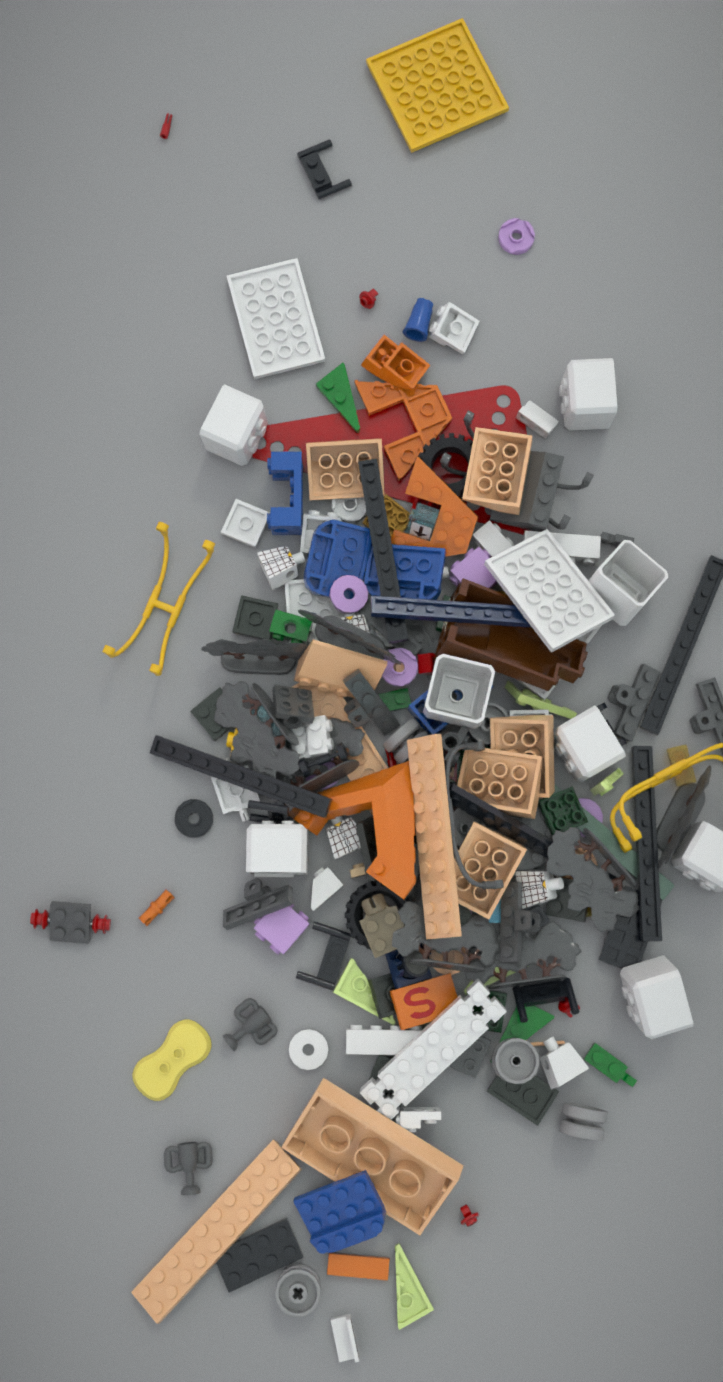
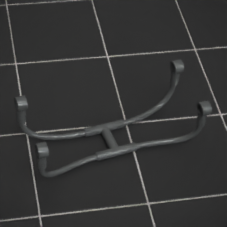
[440,410,594,530]
[445,741,504,889]

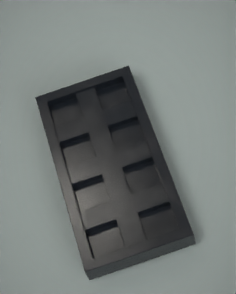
[598,886,662,969]
[216,1218,303,1293]

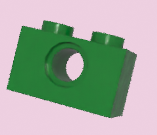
[269,610,313,645]

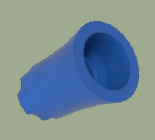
[403,298,433,342]

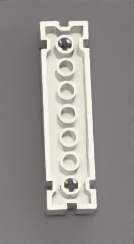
[360,979,507,1120]

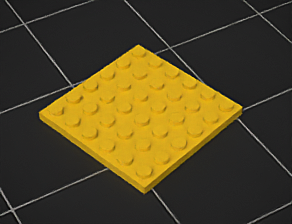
[366,18,509,153]

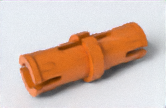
[138,889,175,926]

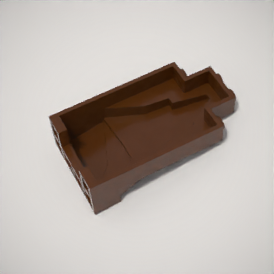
[434,578,588,691]

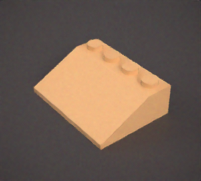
[462,427,532,515]
[306,438,385,500]
[294,639,388,698]
[490,715,555,798]
[457,748,543,819]
[454,822,527,919]

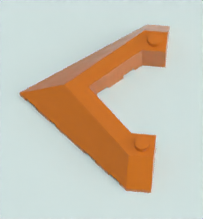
[289,761,416,899]

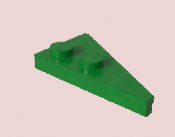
[316,363,360,433]
[490,1004,555,1063]

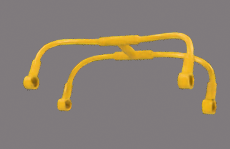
[102,521,215,676]
[610,743,723,853]

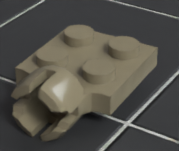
[359,894,405,958]

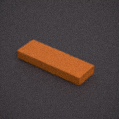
[327,1252,390,1280]

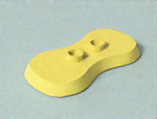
[132,1019,211,1101]

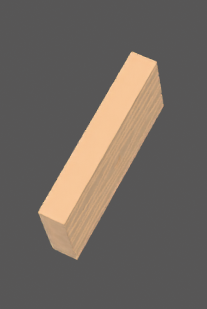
[281,1078,464,1235]

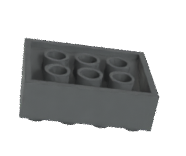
[490,451,564,532]

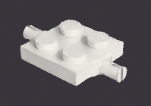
[211,757,260,822]

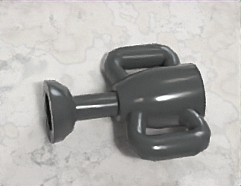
[223,998,278,1051]
[164,1142,213,1195]

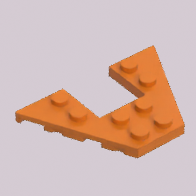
[354,380,452,481]
[391,456,478,556]

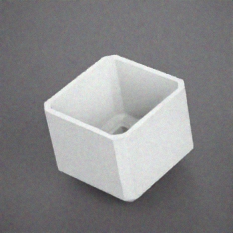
[559,358,617,430]
[199,385,268,466]
[588,540,668,626]
[423,654,495,729]
[554,706,626,782]
[246,821,308,875]
[672,821,723,892]
[620,955,694,1039]

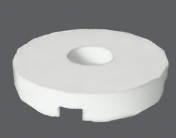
[332,497,367,523]
[289,1029,328,1070]

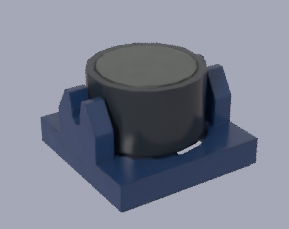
[385,943,433,989]

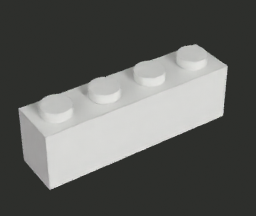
[471,520,514,557]
[523,531,601,565]
[346,1025,423,1055]

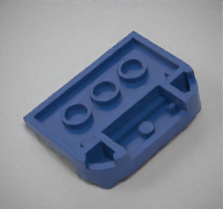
[304,520,372,599]
[364,543,446,600]
[293,1170,386,1254]

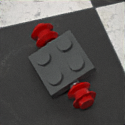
[30,901,111,944]

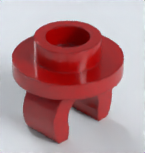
[359,288,379,309]
[558,997,580,1018]
[460,1204,479,1227]

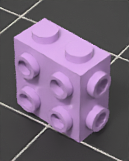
[449,547,498,589]
[254,904,310,955]

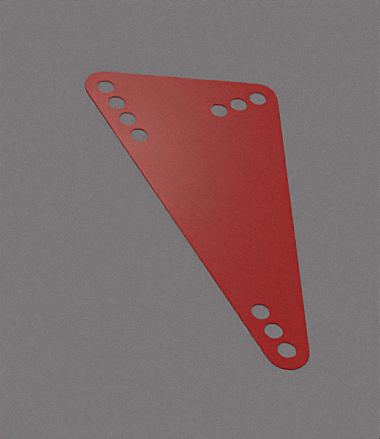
[252,385,531,535]

